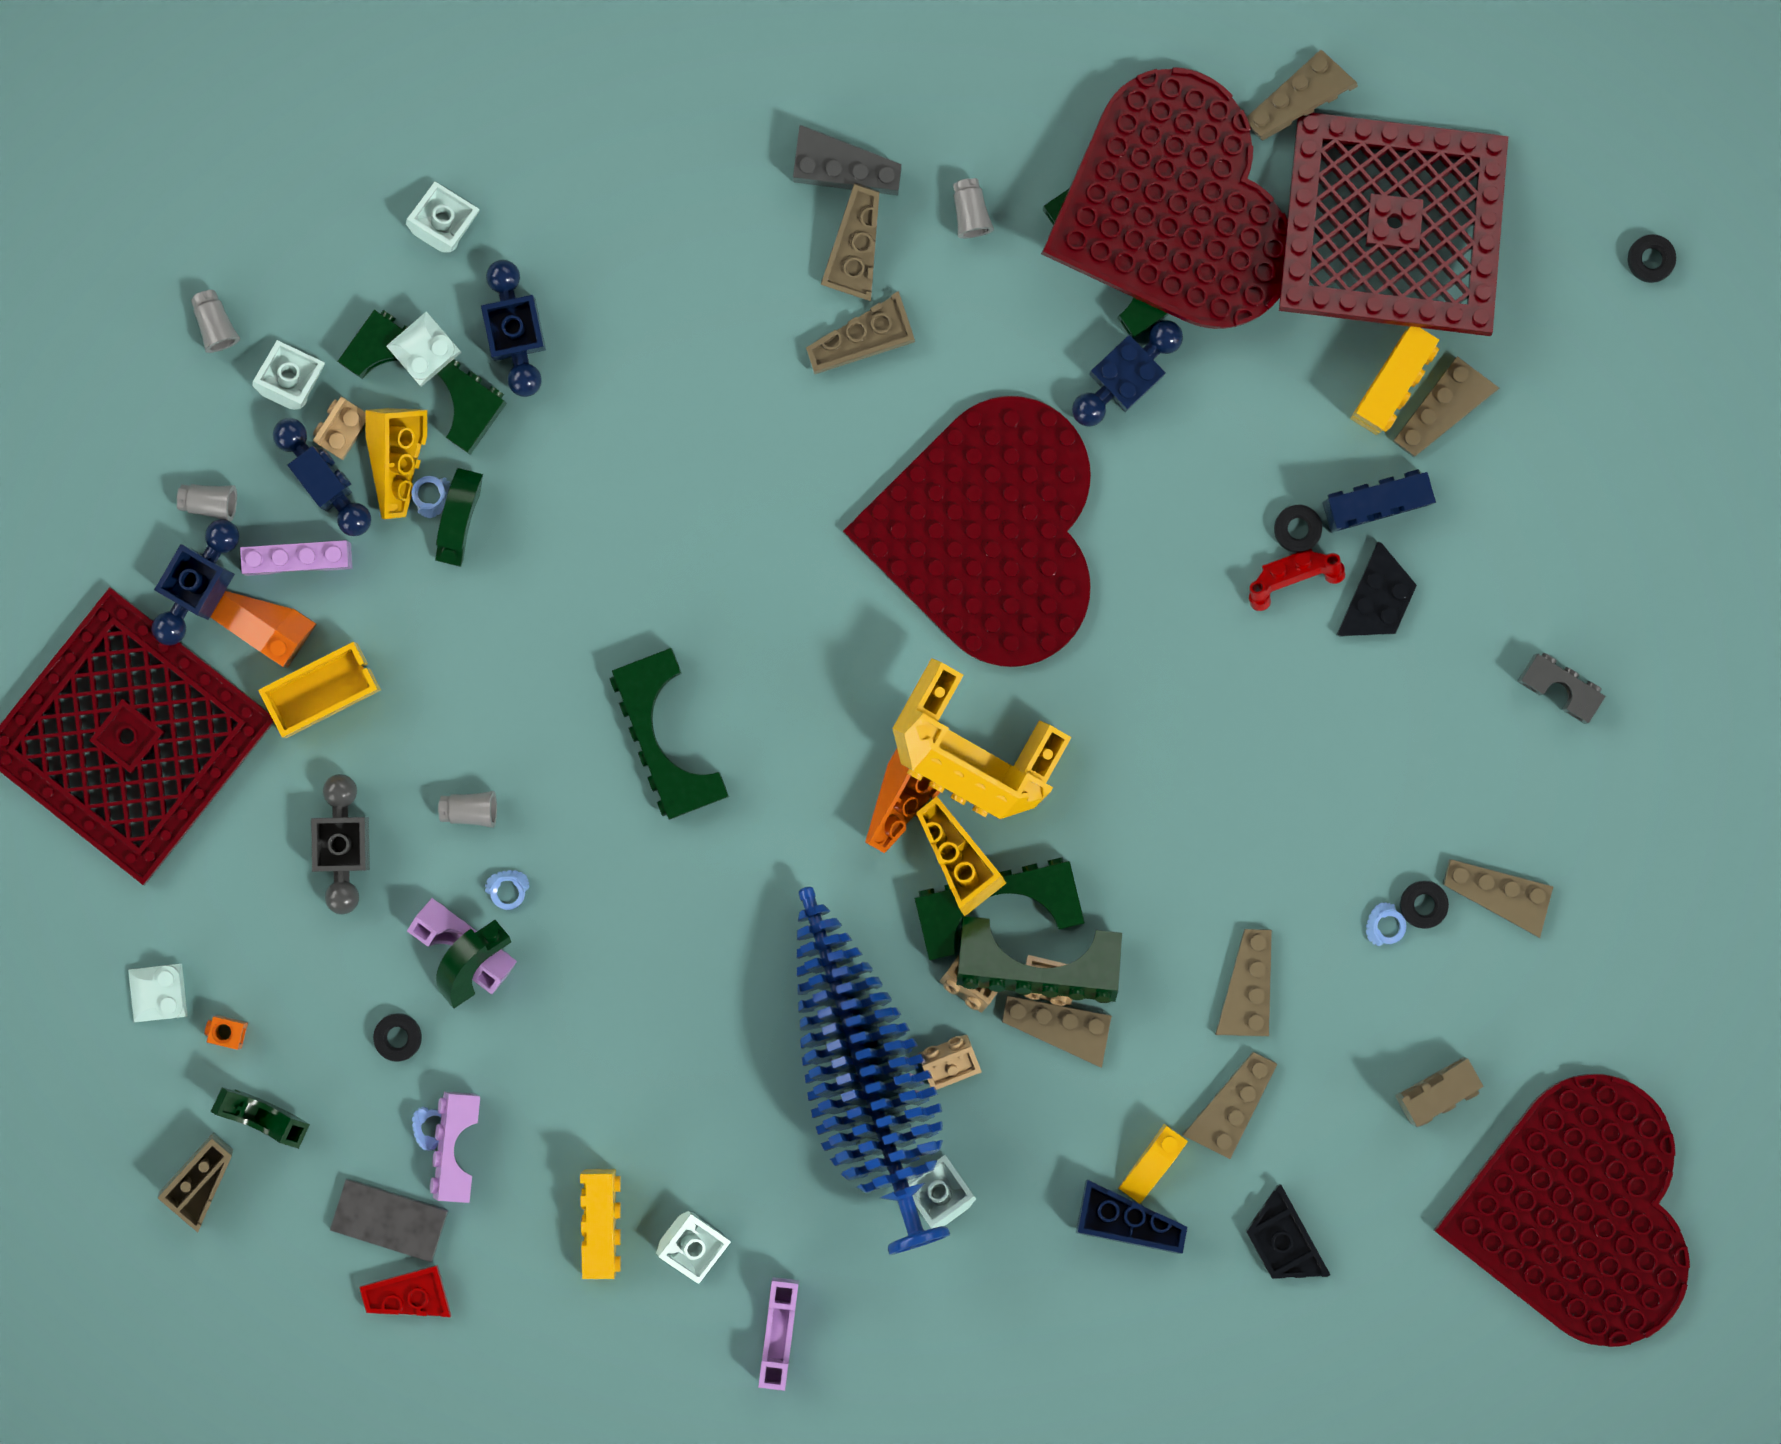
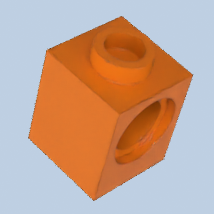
[204,1015,248,1050]

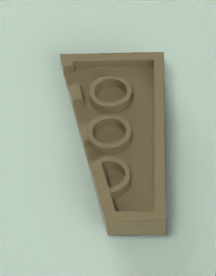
[1247,50,1358,141]
[821,183,879,301]
[806,291,915,374]
[1393,356,1499,457]
[1443,859,1553,938]
[1215,929,1272,1036]
[1002,996,1112,1068]
[1182,1052,1277,1159]

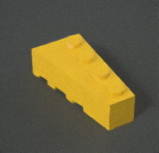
[916,796,1006,916]
[580,1169,621,1279]

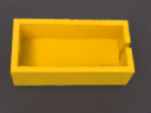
[1350,326,1439,435]
[258,642,381,738]

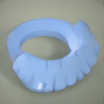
[412,476,451,518]
[485,870,530,910]
[1366,902,1406,946]
[412,1106,441,1151]

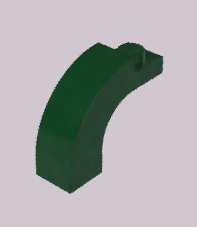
[435,468,483,567]
[436,920,511,1009]
[210,1087,310,1149]

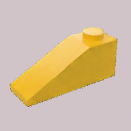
[1118,1124,1188,1204]

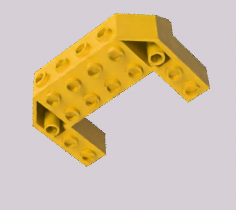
[892,658,1072,819]

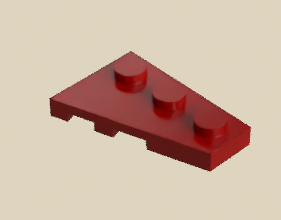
[359,1265,451,1317]

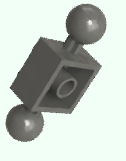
[311,774,370,915]

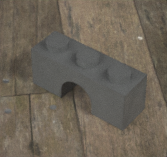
[1517,653,1606,724]

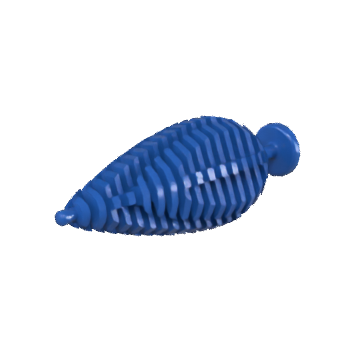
[797,887,950,1255]

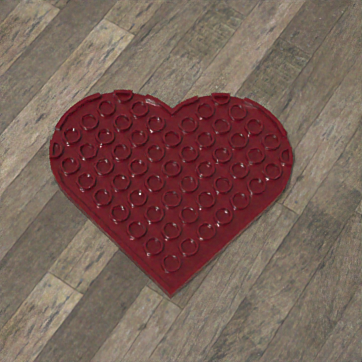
[1041,67,1287,329]
[843,396,1091,667]
[1434,1074,1690,1347]

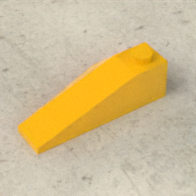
[366,408,427,519]

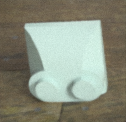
[406,182,480,252]
[386,311,461,387]
[252,340,325,410]
[128,963,188,1022]
[908,1155,976,1229]
[656,1211,731,1284]

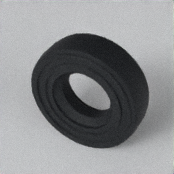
[1628,234,1676,283]
[1274,505,1322,553]
[1400,881,1449,929]
[373,1013,422,1062]

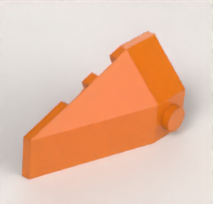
[210,591,317,668]
[865,748,940,853]

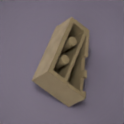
[1395,1057,1484,1127]
[158,1133,233,1233]

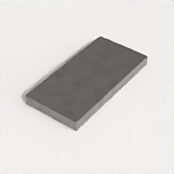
[330,1179,448,1262]

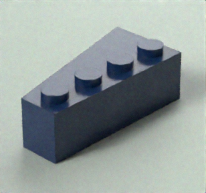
[1322,469,1436,533]
[1076,1180,1188,1254]

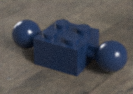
[481,260,546,397]
[1072,320,1183,427]
[273,418,371,536]
[152,519,239,645]

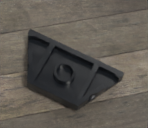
[1336,541,1417,637]
[1246,1184,1330,1279]

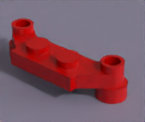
[1249,548,1346,611]

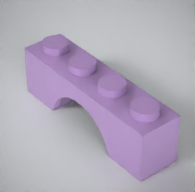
[240,540,352,576]
[407,898,517,994]
[430,1092,480,1203]
[758,1277,799,1391]

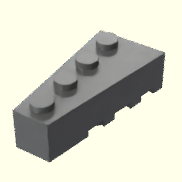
[793,125,902,196]

